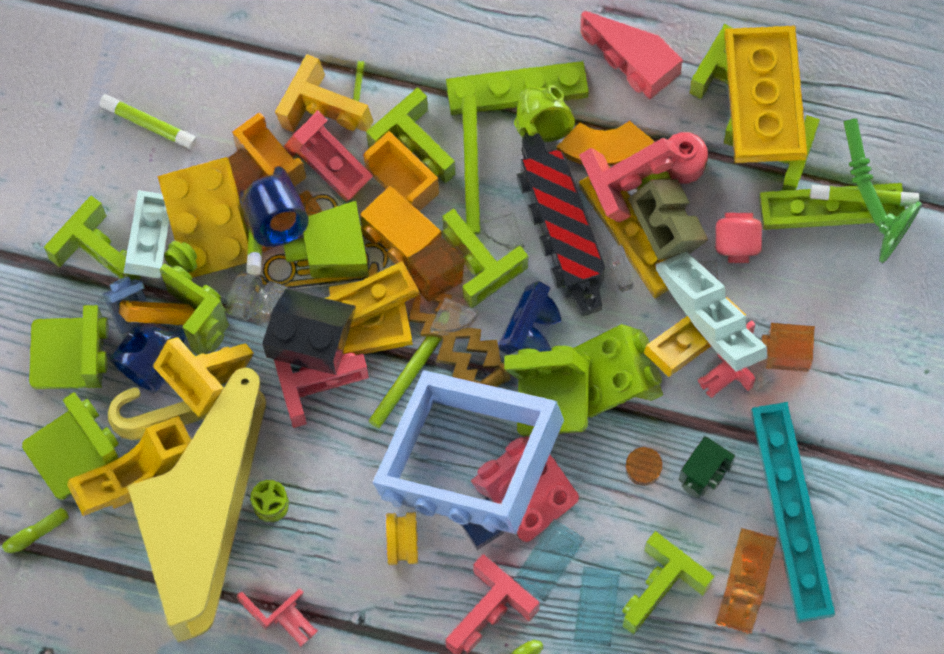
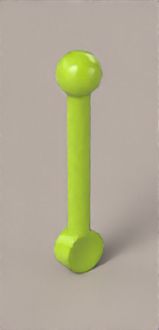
[353,61,365,102]

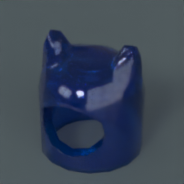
[240,166,309,247]
[109,323,186,394]

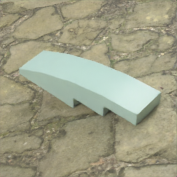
[656,252,767,372]

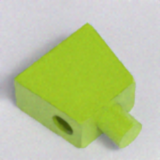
[283,201,369,278]

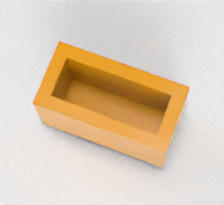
[360,186,442,273]

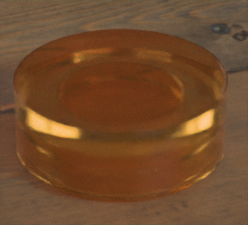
[625,447,663,486]

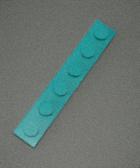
[751,402,835,623]

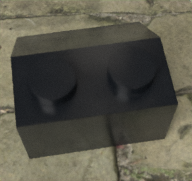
[262,289,356,375]

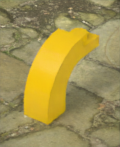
[67,416,191,516]

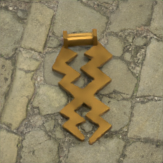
[409,292,511,387]

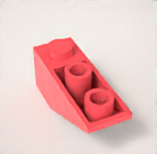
[580,11,683,99]

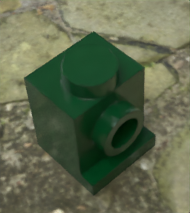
[678,436,736,498]

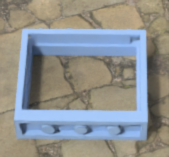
[372,370,564,534]

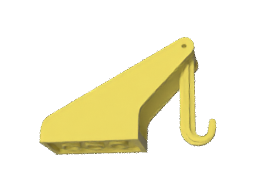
[108,368,266,643]

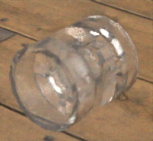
[226,271,290,329]

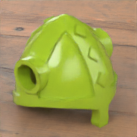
[514,85,575,142]

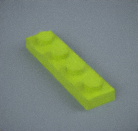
[446,61,589,116]
[759,183,905,230]

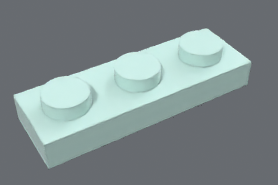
[124,190,169,279]

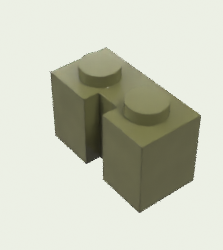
[628,179,709,260]

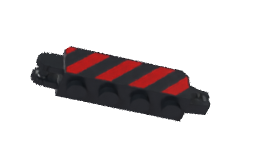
[516,132,605,316]

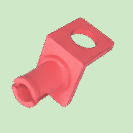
[698,320,756,398]
[237,588,318,647]

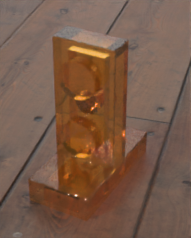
[715,528,777,634]

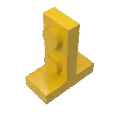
[275,54,374,132]
[153,337,254,417]

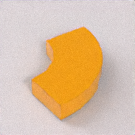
[556,121,655,166]

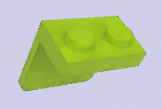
[159,264,229,355]
[29,305,109,389]
[573,324,664,418]
[504,345,589,437]
[22,392,120,500]

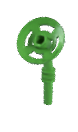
[843,118,923,264]

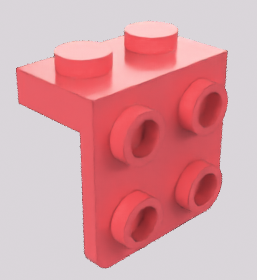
[471,436,579,542]

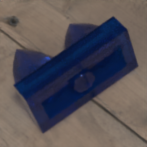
[498,281,562,355]

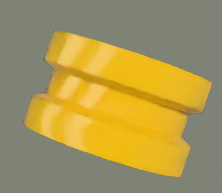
[386,512,418,565]

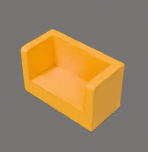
[232,112,306,199]
[363,131,439,211]

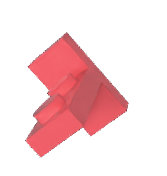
[283,111,373,202]
[579,137,681,223]
[274,353,369,428]
[445,554,540,654]

